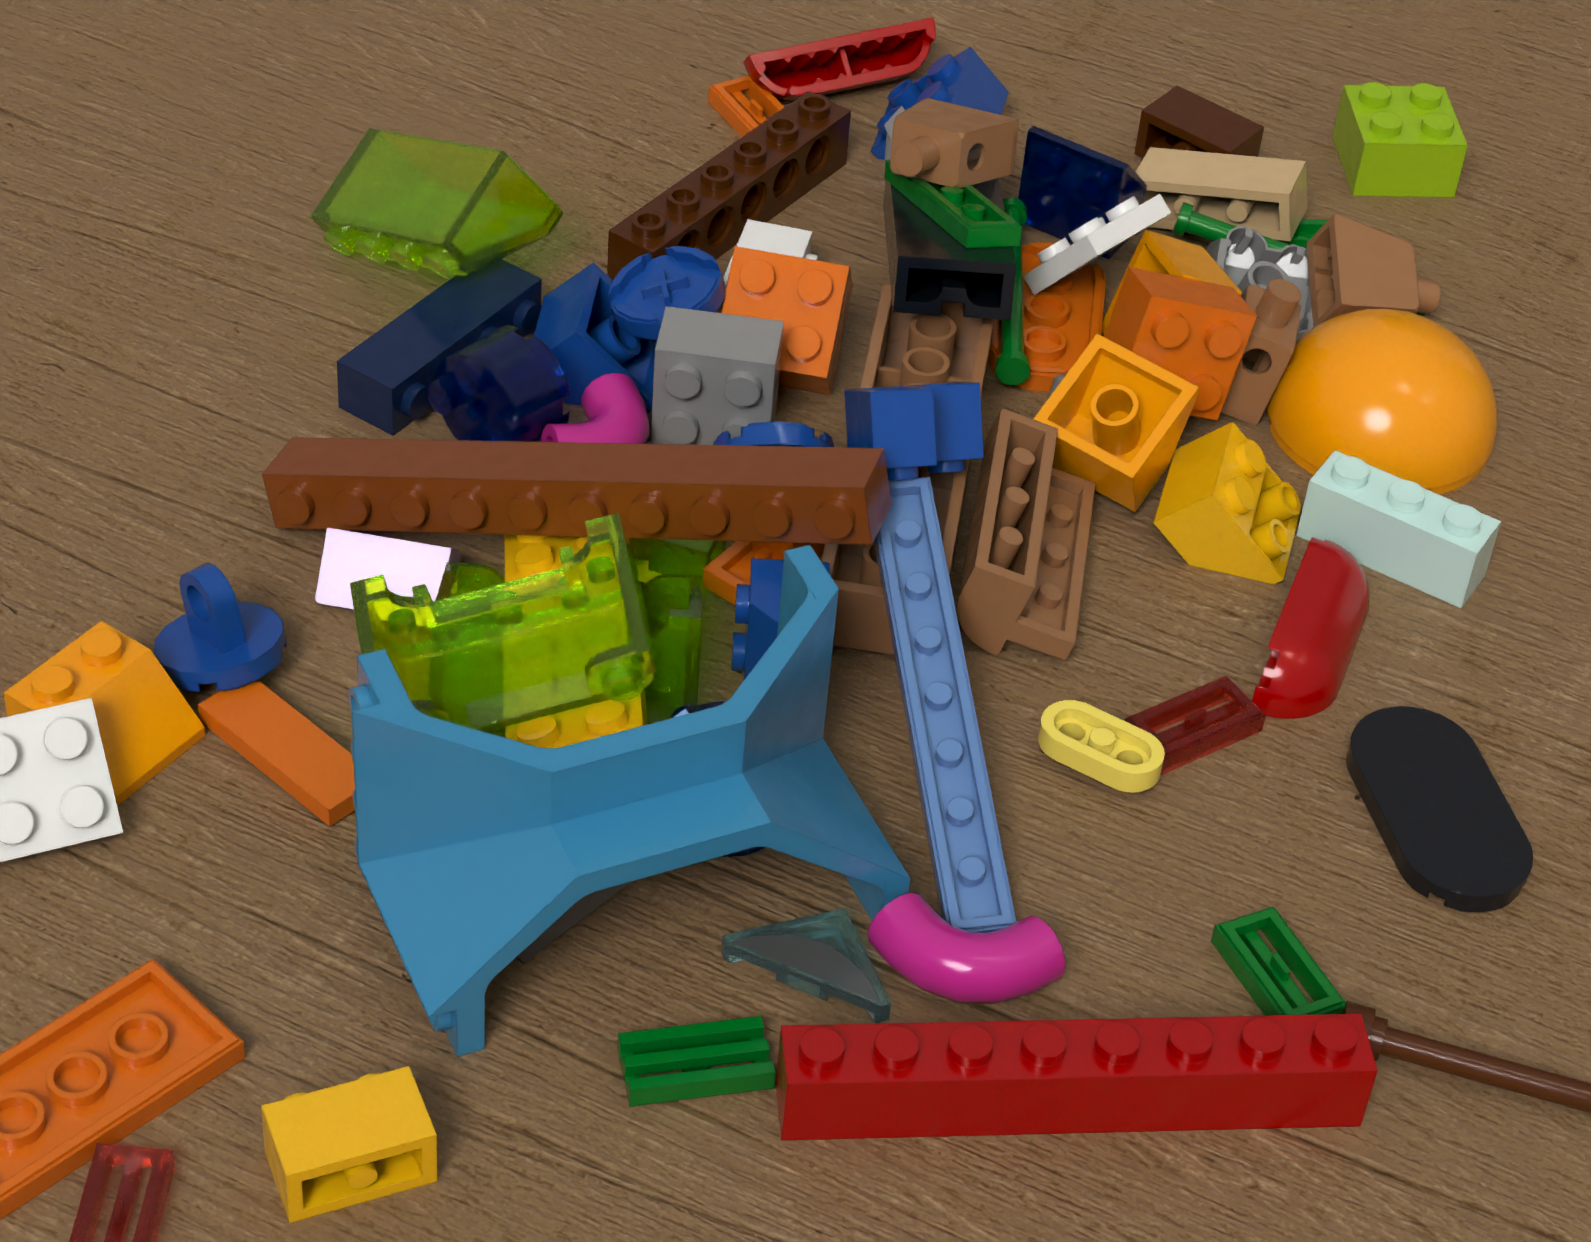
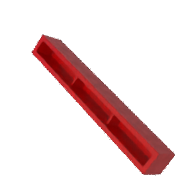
[775,1014,1378,1141]

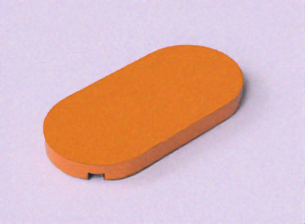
[988,242,1106,392]

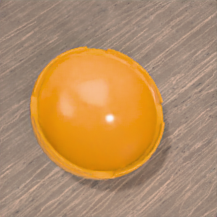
[1267,309,1497,495]

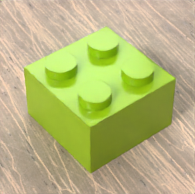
[1332,82,1468,198]

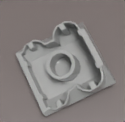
[1206,226,1314,341]

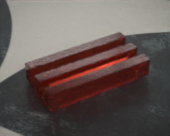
[1124,676,1266,775]
[69,1143,175,1242]

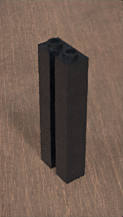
[883,178,1017,320]

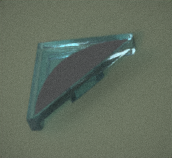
[721,908,891,1023]

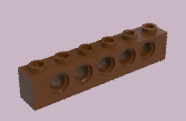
[607,91,851,280]

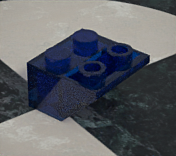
[1018,126,1147,260]

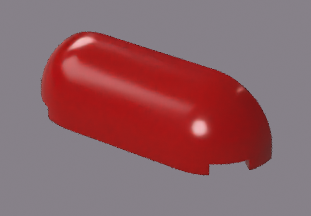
[743,17,936,101]
[1249,537,1369,719]

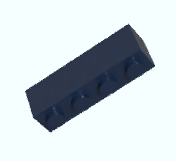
[337,252,542,436]

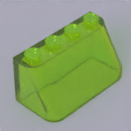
[310,128,563,279]

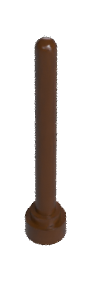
[1342,1001,1591,1113]

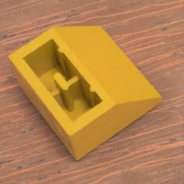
[1153,422,1302,585]

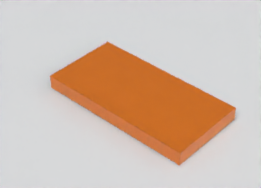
[0,958,245,1220]

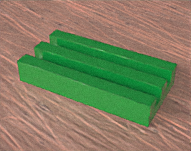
[1211,906,1346,1016]
[617,1016,776,1107]

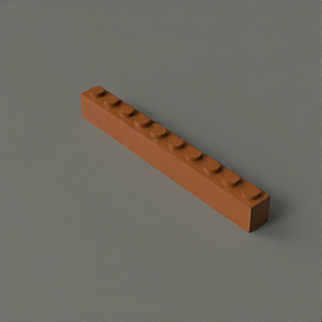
[262,437,892,545]

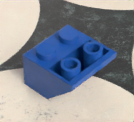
[871,47,1009,160]

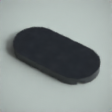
[1346,706,1533,912]

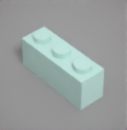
[1296,450,1501,608]

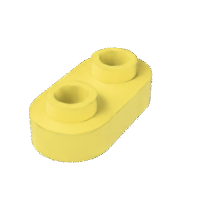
[1038,700,1165,793]

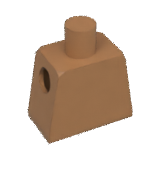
[890,98,1019,188]
[1306,214,1441,327]
[1221,279,1301,426]

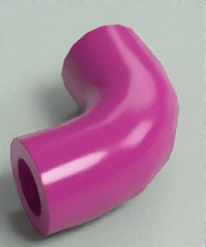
[540,373,650,444]
[867,893,1065,1004]

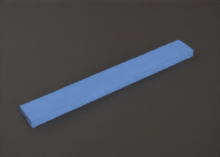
[874,477,1016,933]

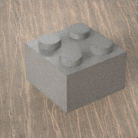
[651,306,784,445]

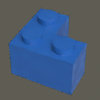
[844,382,984,480]

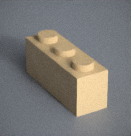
[1131,147,1308,241]

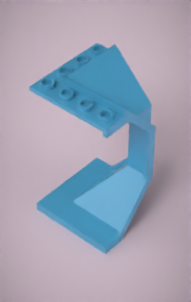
[348,545,910,1057]

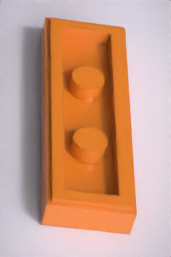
[197,680,355,827]

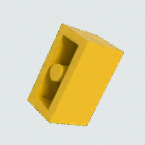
[261,1066,437,1223]

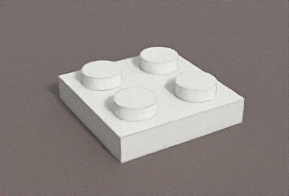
[1023,194,1171,295]
[0,698,123,862]

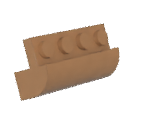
[957,408,1096,661]

